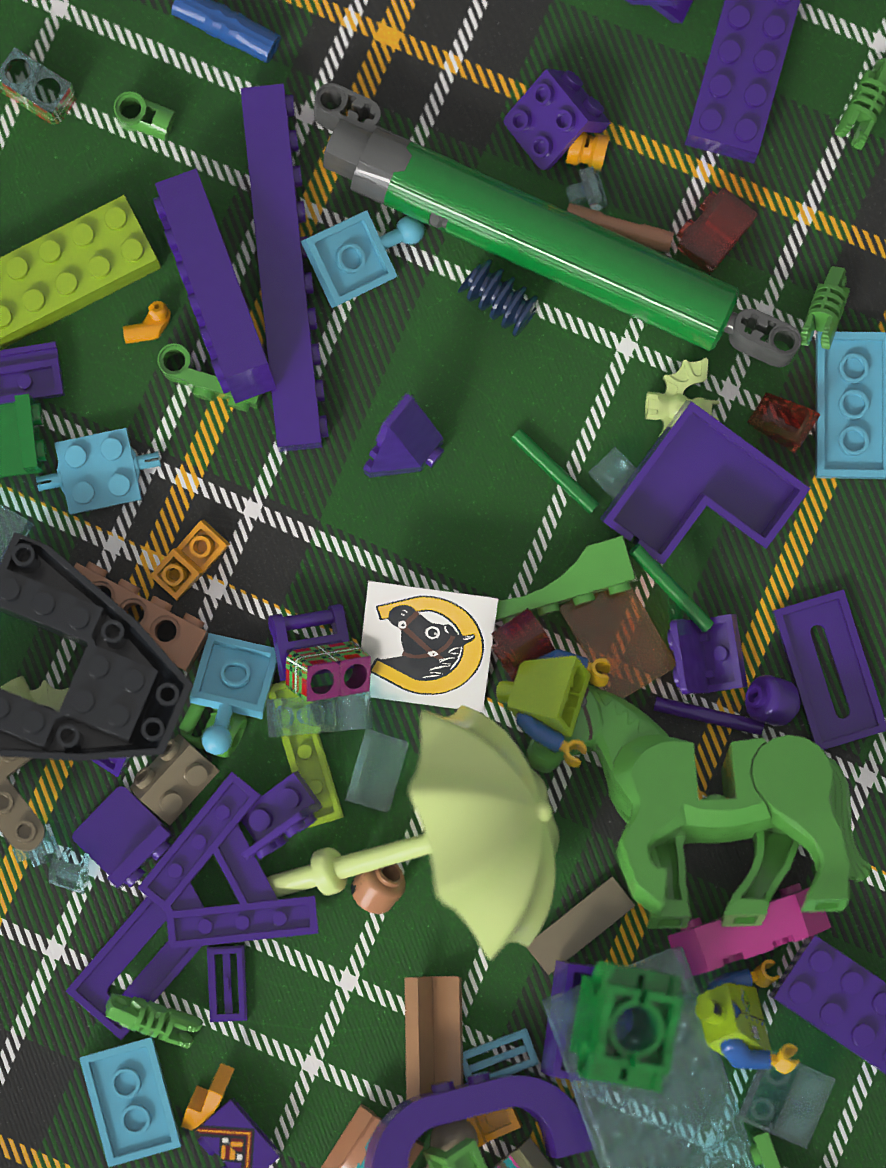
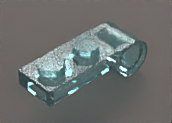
[266,692,373,737]

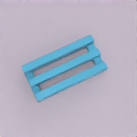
[463,1028,539,1083]

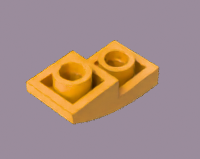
[150,520,230,600]

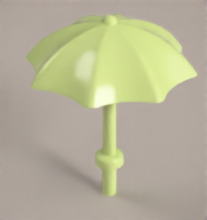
[267,705,560,960]

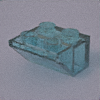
[736,1050,836,1149]

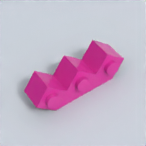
[667,883,831,979]

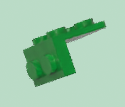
[0,394,47,478]

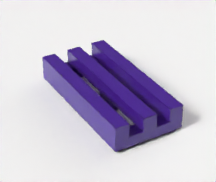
[207,945,248,1022]

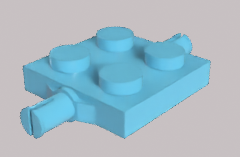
[36,428,161,515]

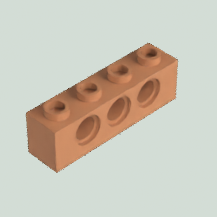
[74,561,208,673]

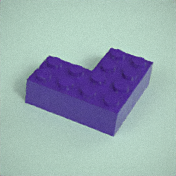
[600,400,810,565]

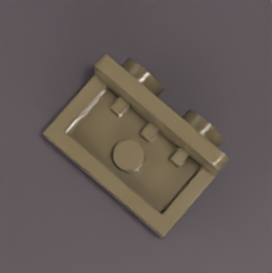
[130,734,220,825]

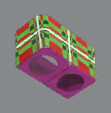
[286,641,371,702]

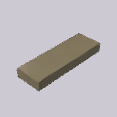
[526,877,635,975]

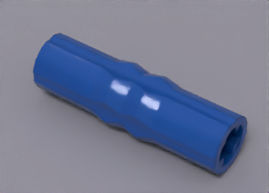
[171,0,281,63]

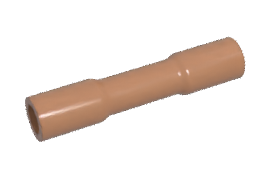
[567,203,674,253]

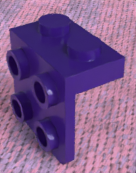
[504,69,611,170]
[667,614,748,694]
[72,786,174,889]

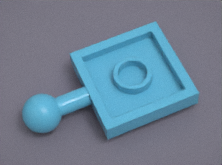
[301,210,425,308]
[190,633,277,755]

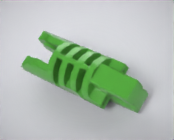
[834,58,886,150]
[800,266,850,349]
[106,993,203,1049]

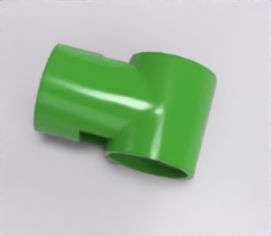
[114,91,176,141]

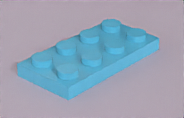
[815,331,886,479]

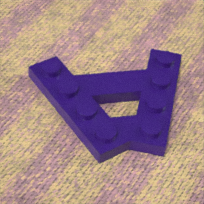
[137,772,319,949]

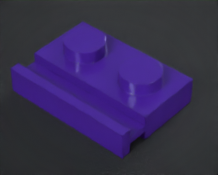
[0,342,65,405]

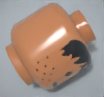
[351,864,406,914]

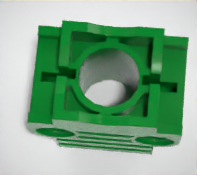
[569,961,684,1093]

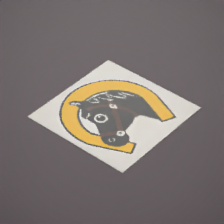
[356,581,498,712]

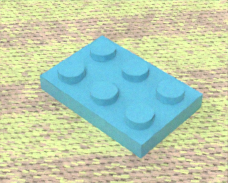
[79,1037,182,1167]

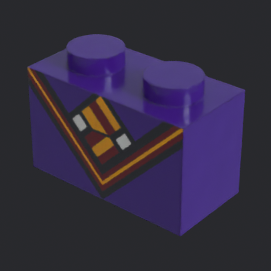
[196,1097,282,1168]

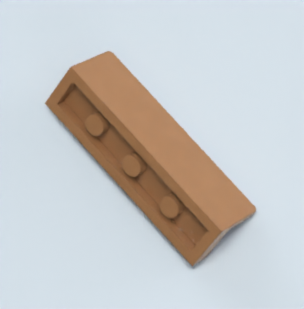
[405,976,463,1128]

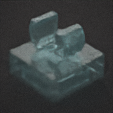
[566,166,608,210]
[588,447,636,500]
[12,823,63,867]
[48,847,90,895]

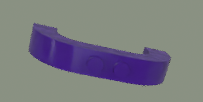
[364,1072,593,1168]

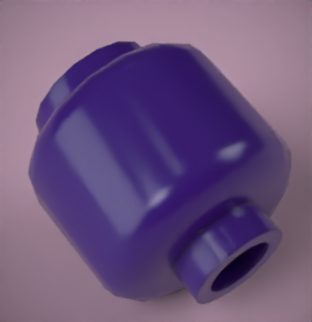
[745,675,800,727]

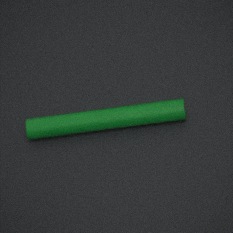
[511,428,599,514]
[629,544,714,632]

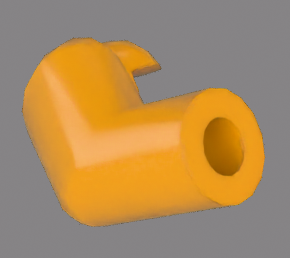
[123,301,171,344]

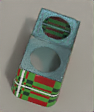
[0,47,77,124]

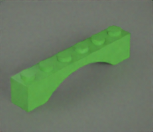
[440,536,638,627]

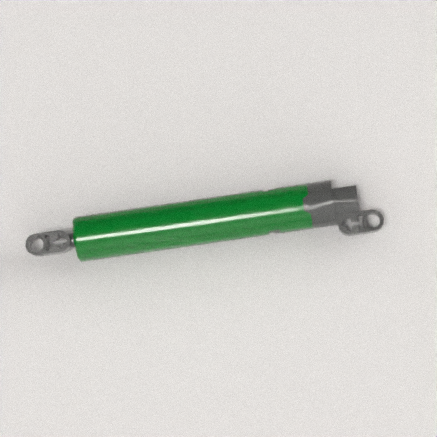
[314,83,801,367]

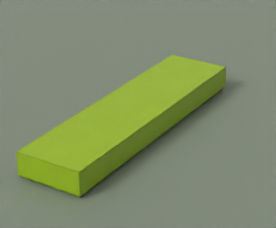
[269,681,344,828]

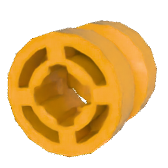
[566,132,610,172]

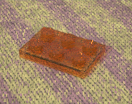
[560,585,676,699]

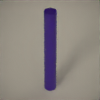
[653,696,764,736]

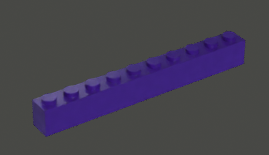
[240,84,329,452]

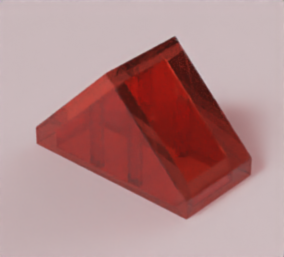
[747,392,820,453]

